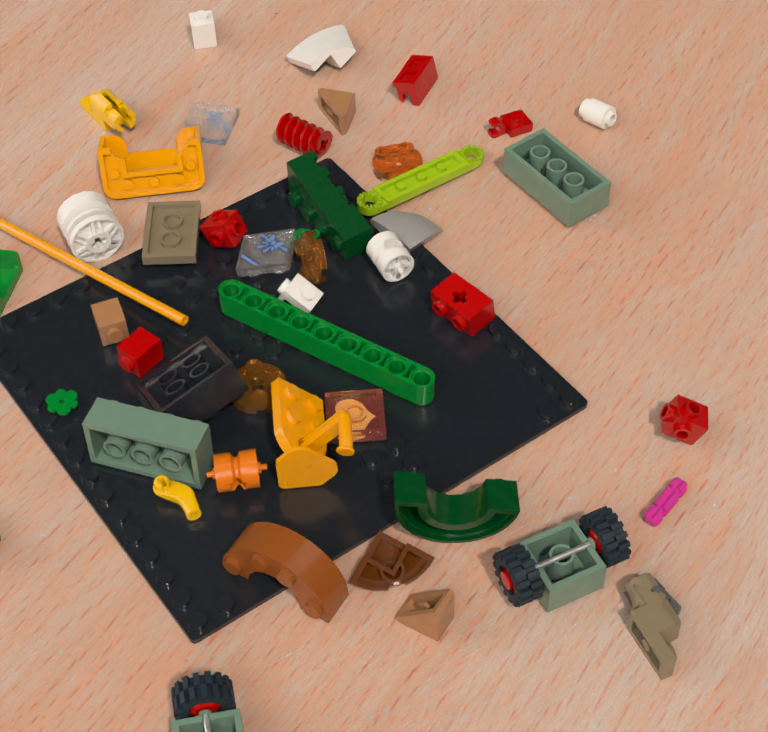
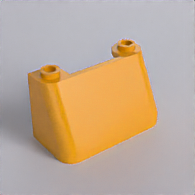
[97,125,205,199]

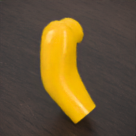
[153,475,201,521]

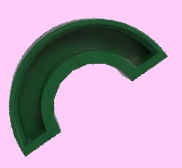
[393,471,520,543]

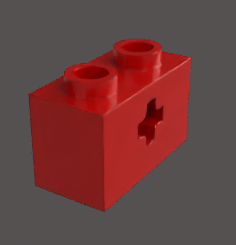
[430,272,495,337]

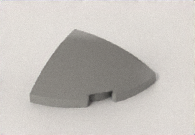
[370,211,443,253]

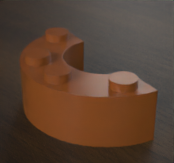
[222,522,349,623]

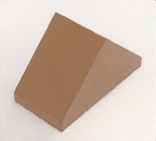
[318,88,356,135]
[395,589,454,642]

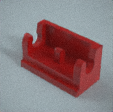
[392,55,438,106]

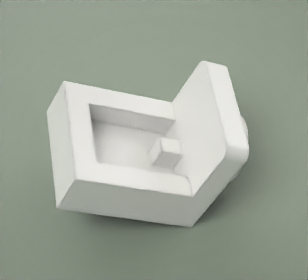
[277,273,324,313]

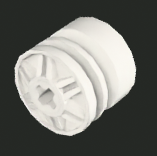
[56,191,125,262]

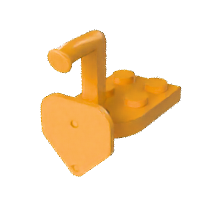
[271,377,355,489]

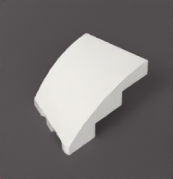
[286,25,356,71]

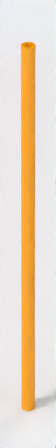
[0,217,189,326]

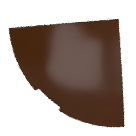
[349,531,435,591]

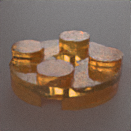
[372,142,423,181]
[294,230,327,285]
[233,359,286,414]

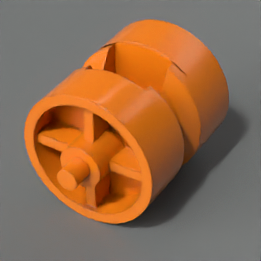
[206,448,267,493]

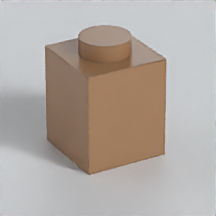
[91,297,129,346]

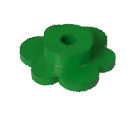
[45,389,78,416]

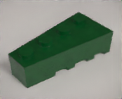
[287,150,372,260]

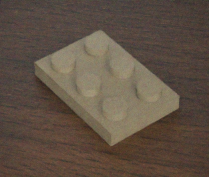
[142,200,201,265]

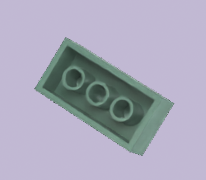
[503,128,611,227]
[82,397,214,489]

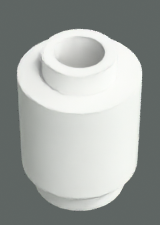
[579,98,617,130]

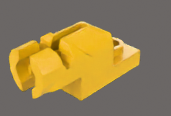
[80,88,136,132]

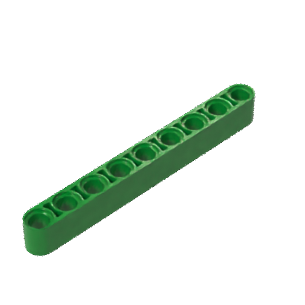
[218,279,435,405]

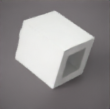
[189,10,217,49]

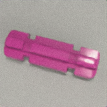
[644,477,687,527]

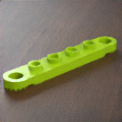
[357,144,484,216]

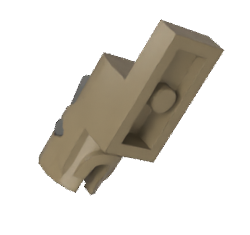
[624,573,681,680]

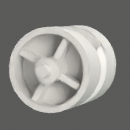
[366,231,414,282]

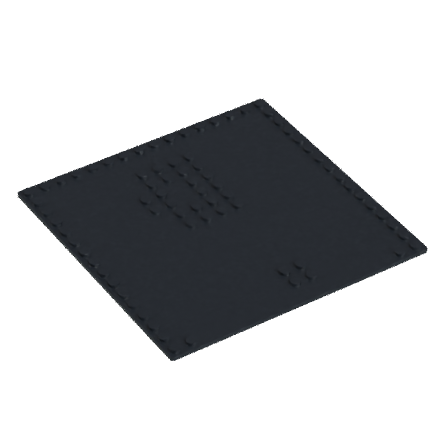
[0,158,587,644]

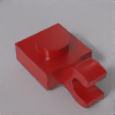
[487,109,533,138]

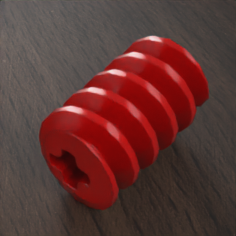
[276,113,333,158]

